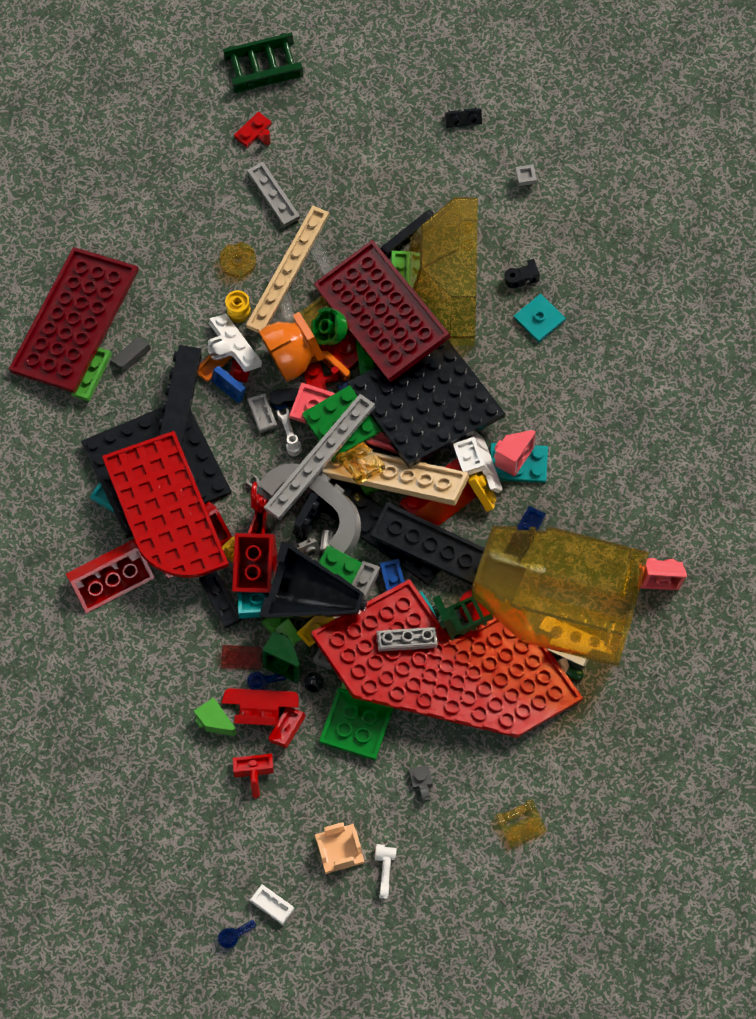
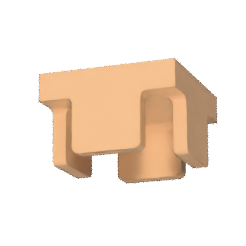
[315,822,364,874]

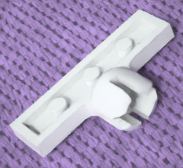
[207,313,262,372]

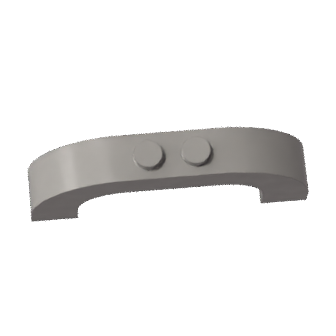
[258,464,361,556]

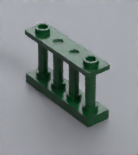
[223,32,303,93]

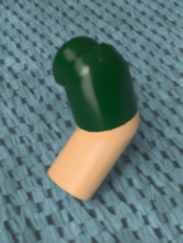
[558,658,584,681]

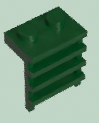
[432,592,493,641]

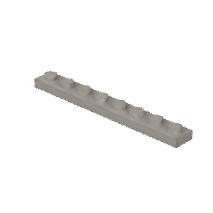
[264,394,375,520]

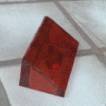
[221,645,262,670]

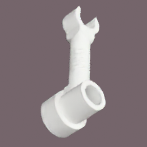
[277,408,302,456]
[375,844,396,899]

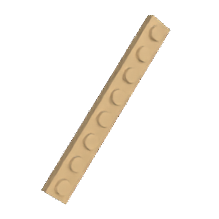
[246,206,329,333]

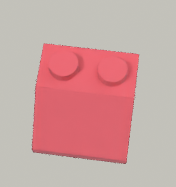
[494,430,536,477]
[640,558,687,590]

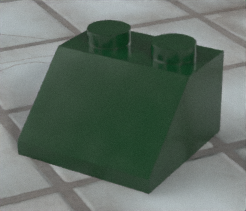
[262,631,300,684]

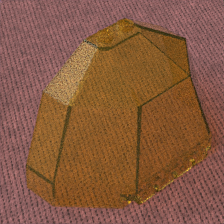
[410,197,478,346]

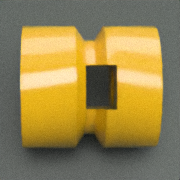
[225,290,251,323]

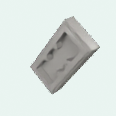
[247,393,277,434]

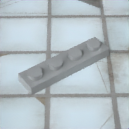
[247,162,300,228]

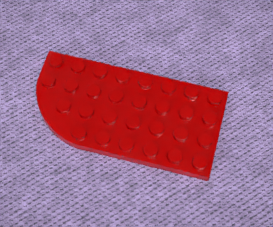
[102,431,229,578]

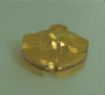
[220,242,256,279]

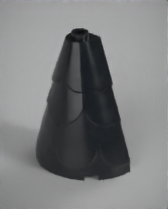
[259,542,368,619]

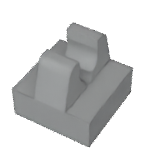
[515,164,537,186]

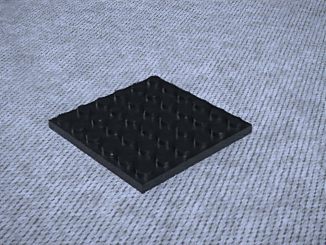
[348,340,505,468]
[81,407,231,539]

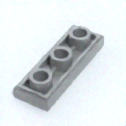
[376,627,438,652]

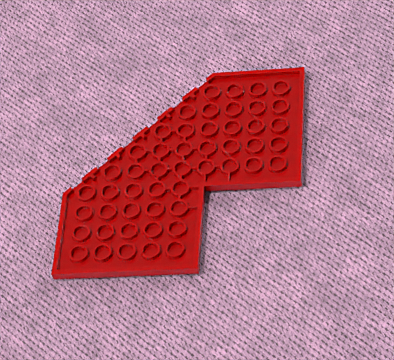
[311,579,583,738]

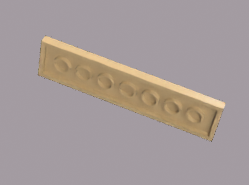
[319,448,469,506]

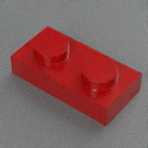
[268,707,306,748]

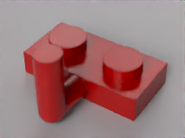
[234,111,272,148]
[304,362,339,390]
[233,753,274,798]

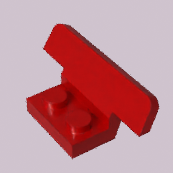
[222,688,299,726]

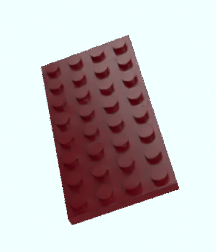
[313,239,451,383]
[9,247,139,393]

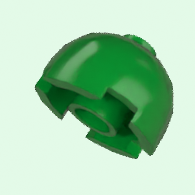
[311,307,348,346]

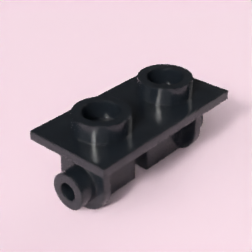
[445,107,482,128]

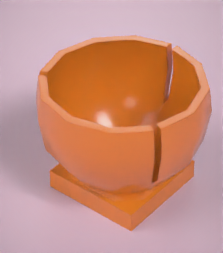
[258,312,325,382]

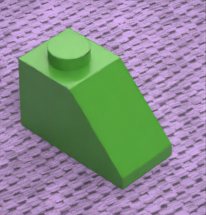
[194,698,237,736]

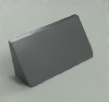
[111,337,151,373]

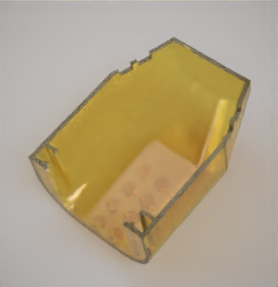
[472,526,649,668]

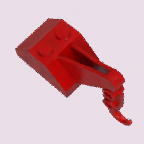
[232,482,277,593]

